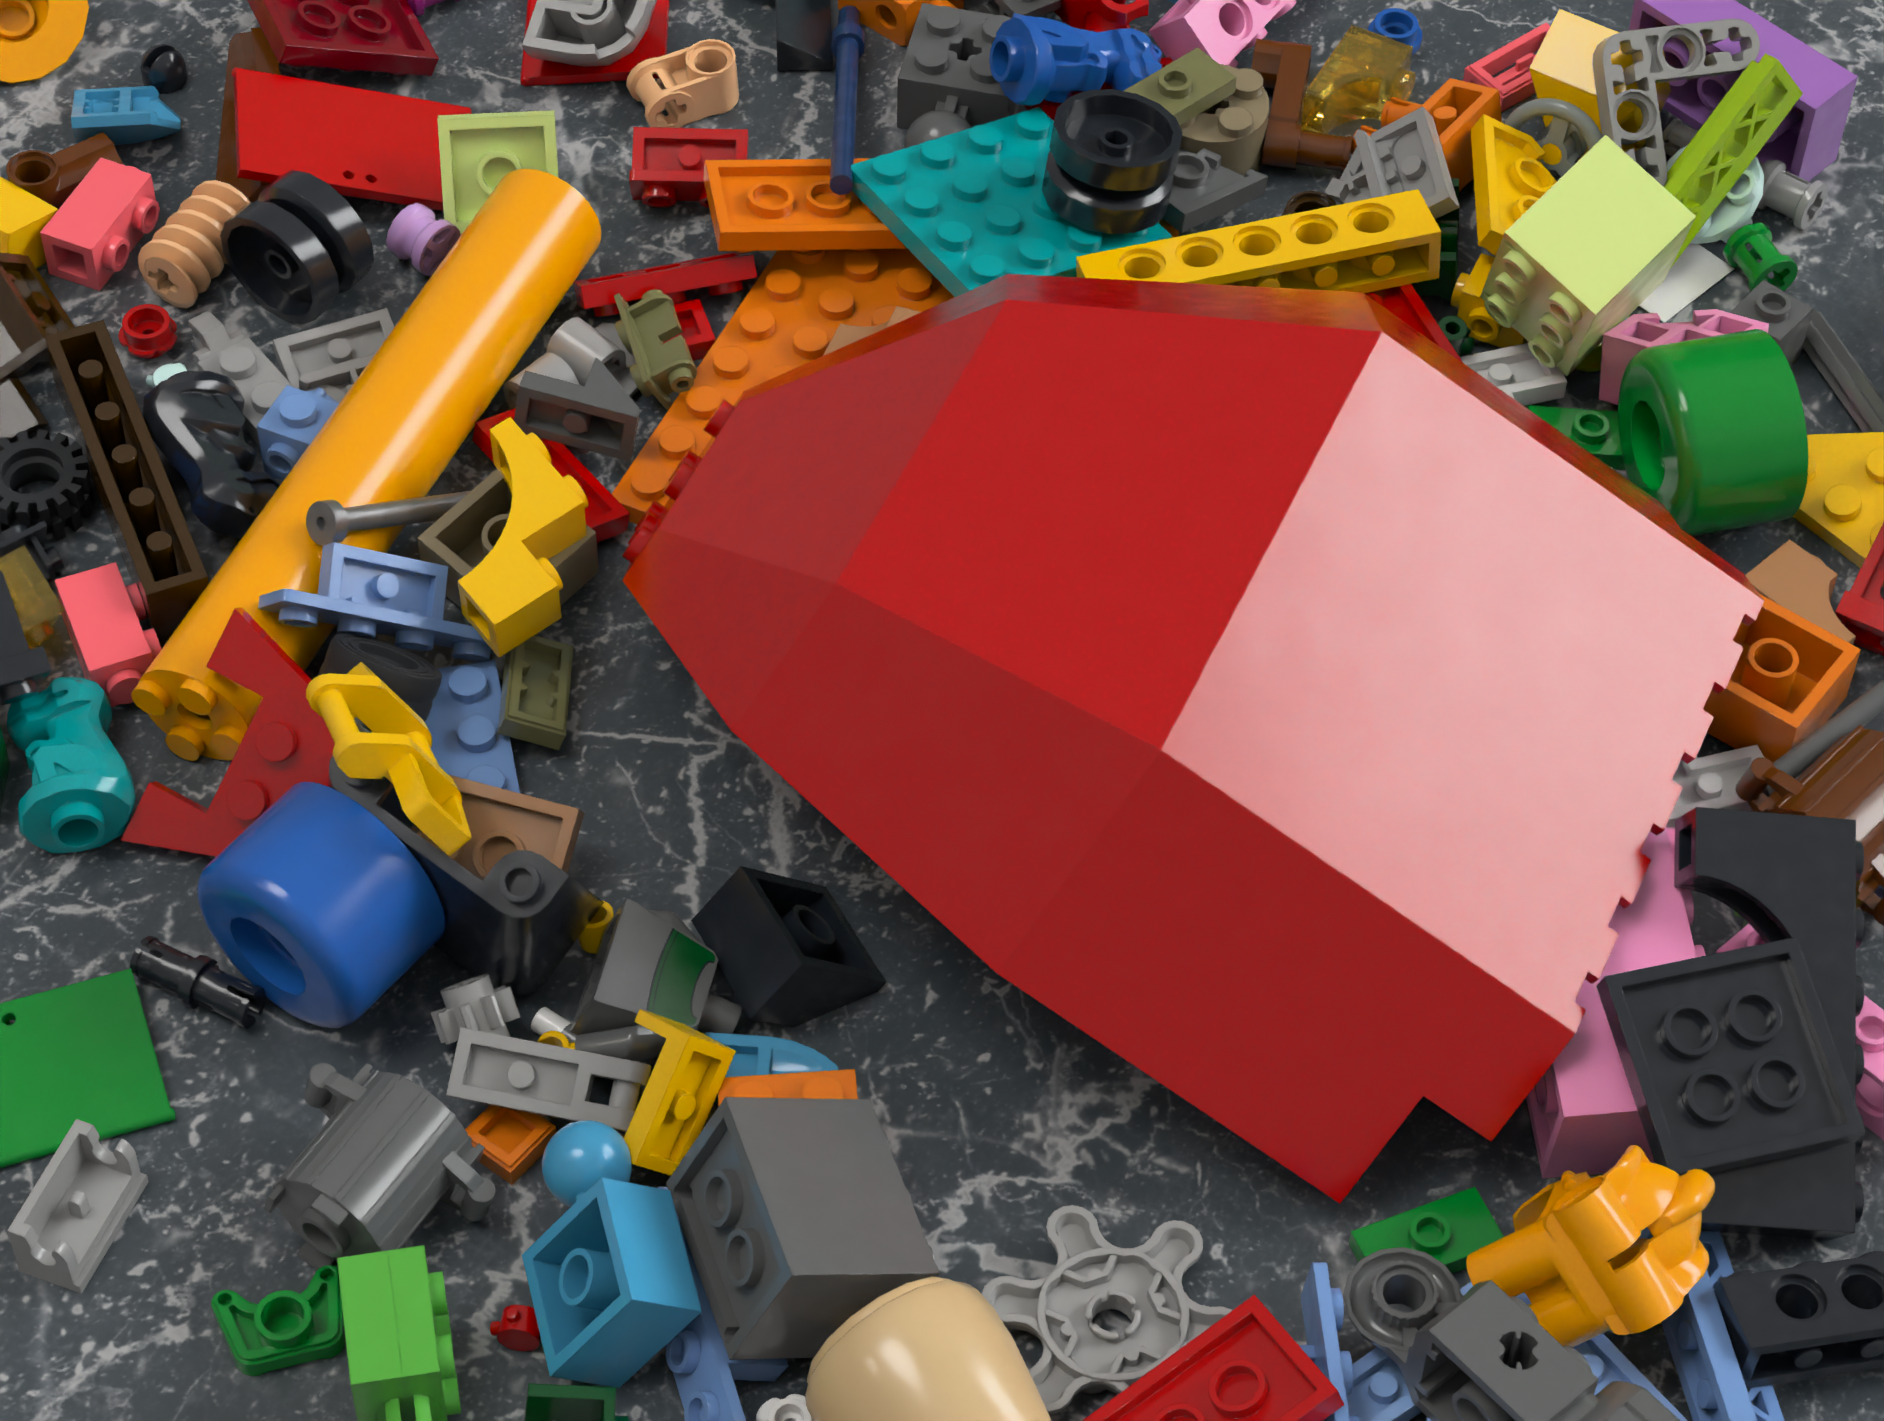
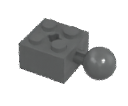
[897,3,1019,148]

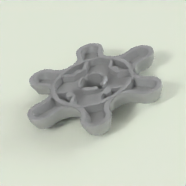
[981,1205,1232,1417]

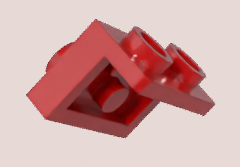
[629,127,749,208]

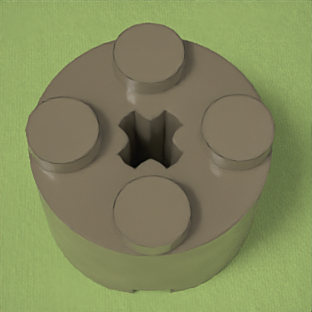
[1180,64,1269,176]

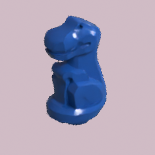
[989,13,1162,106]

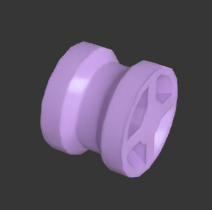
[386,203,460,277]

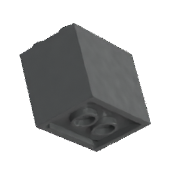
[666,1097,940,1360]

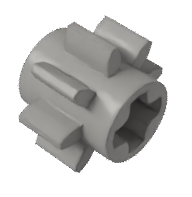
[431,974,521,1045]

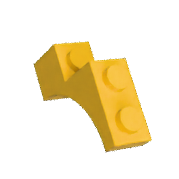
[458,417,588,657]

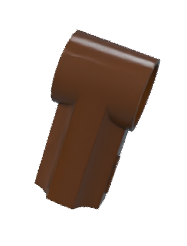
[6,132,123,210]

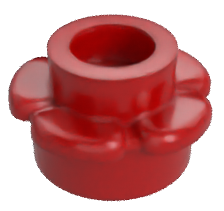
[118,304,177,359]

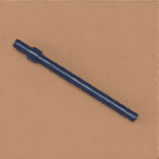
[830,5,865,195]

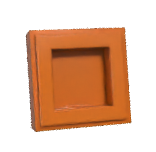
[465,1105,557,1185]

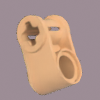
[626,39,739,128]

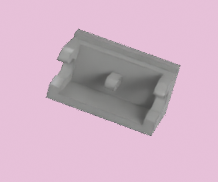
[7,1119,149,1294]

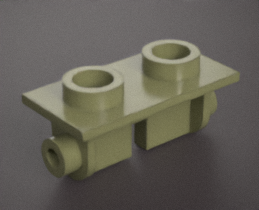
[614,289,697,411]

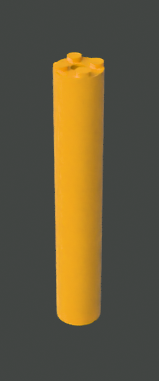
[131,169,601,761]

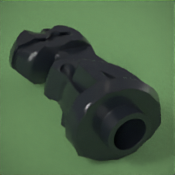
[142,371,280,538]

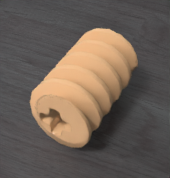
[138,180,251,309]

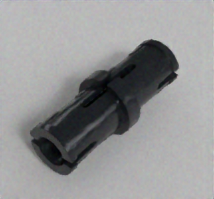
[130,936,267,1028]

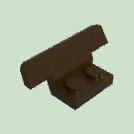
[0,253,75,443]

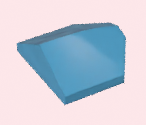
[71,86,181,145]

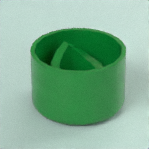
[1618,329,1808,536]

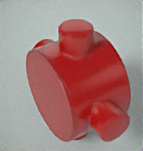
[490,1305,541,1351]

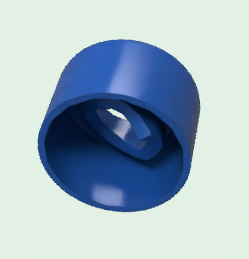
[197,782,445,1028]

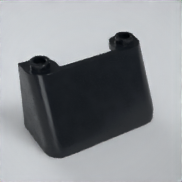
[328,722,604,997]

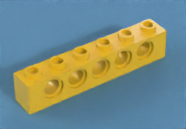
[1076,189,1441,293]

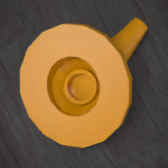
[0,0,89,84]

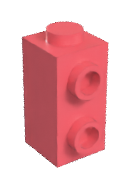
[40,157,160,291]
[54,562,161,707]

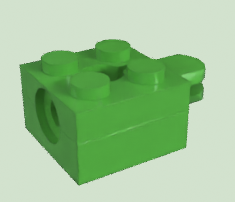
[337,1245,461,1421]

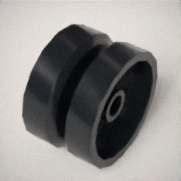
[1042,89,1183,234]
[220,170,374,325]

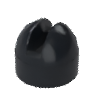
[140,44,188,94]

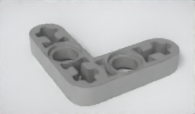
[1592,18,1760,187]

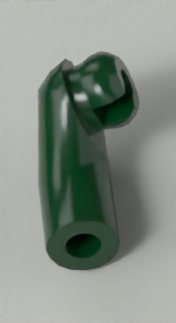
[1438,316,1474,357]

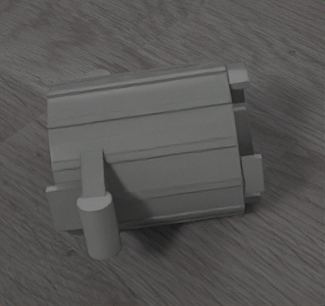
[265,1063,495,1270]

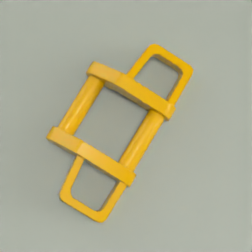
[306,662,472,856]

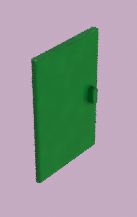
[0,968,176,1168]

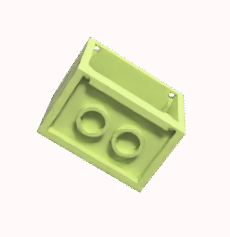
[1480,135,1696,376]

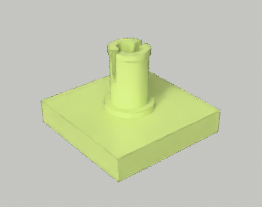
[437,110,559,234]

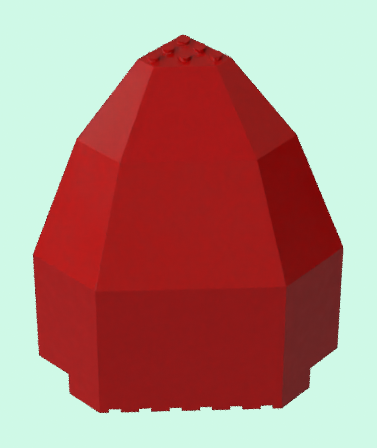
[622,274,1764,1203]

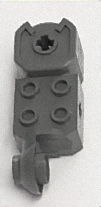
[1343,1247,1680,1421]

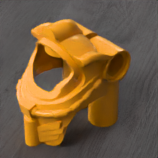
[1466,1145,1715,1348]

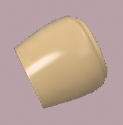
[805,1276,1052,1421]

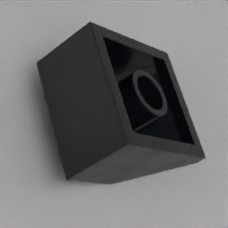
[691,866,886,1027]

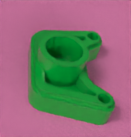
[211,1265,345,1376]

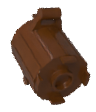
[1735,725,1884,926]

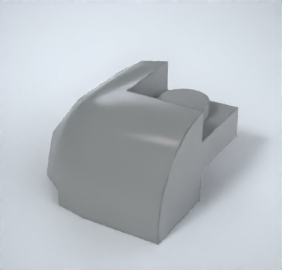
[522,0,657,67]

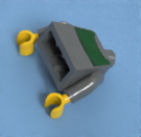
[538,898,742,1061]

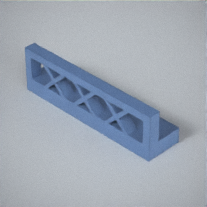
[1639,1227,1785,1421]

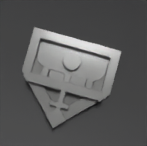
[1324,107,1460,219]
[273,308,394,403]

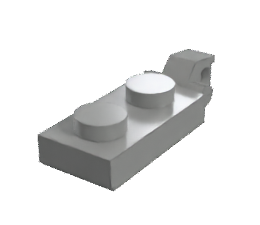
[188,311,294,446]

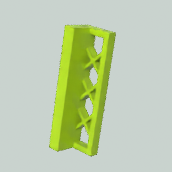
[1664,53,1803,269]

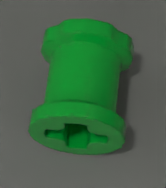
[1722,223,1798,292]

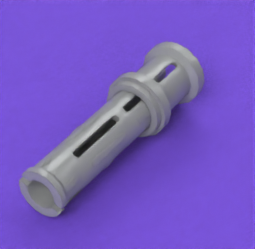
[1662,119,1828,230]

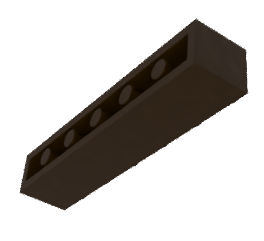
[45,320,209,642]

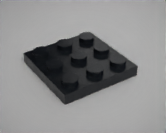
[1596,937,1866,1176]

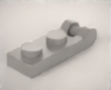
[446,1028,651,1132]

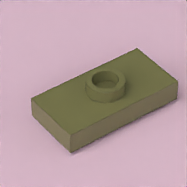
[1124,47,1237,126]
[497,635,574,750]

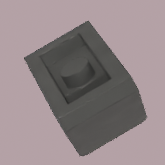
[514,358,640,462]

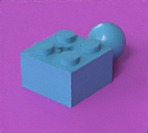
[522,1120,702,1388]

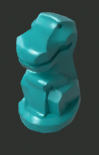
[7,677,136,853]

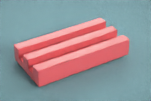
[1463,23,1550,112]

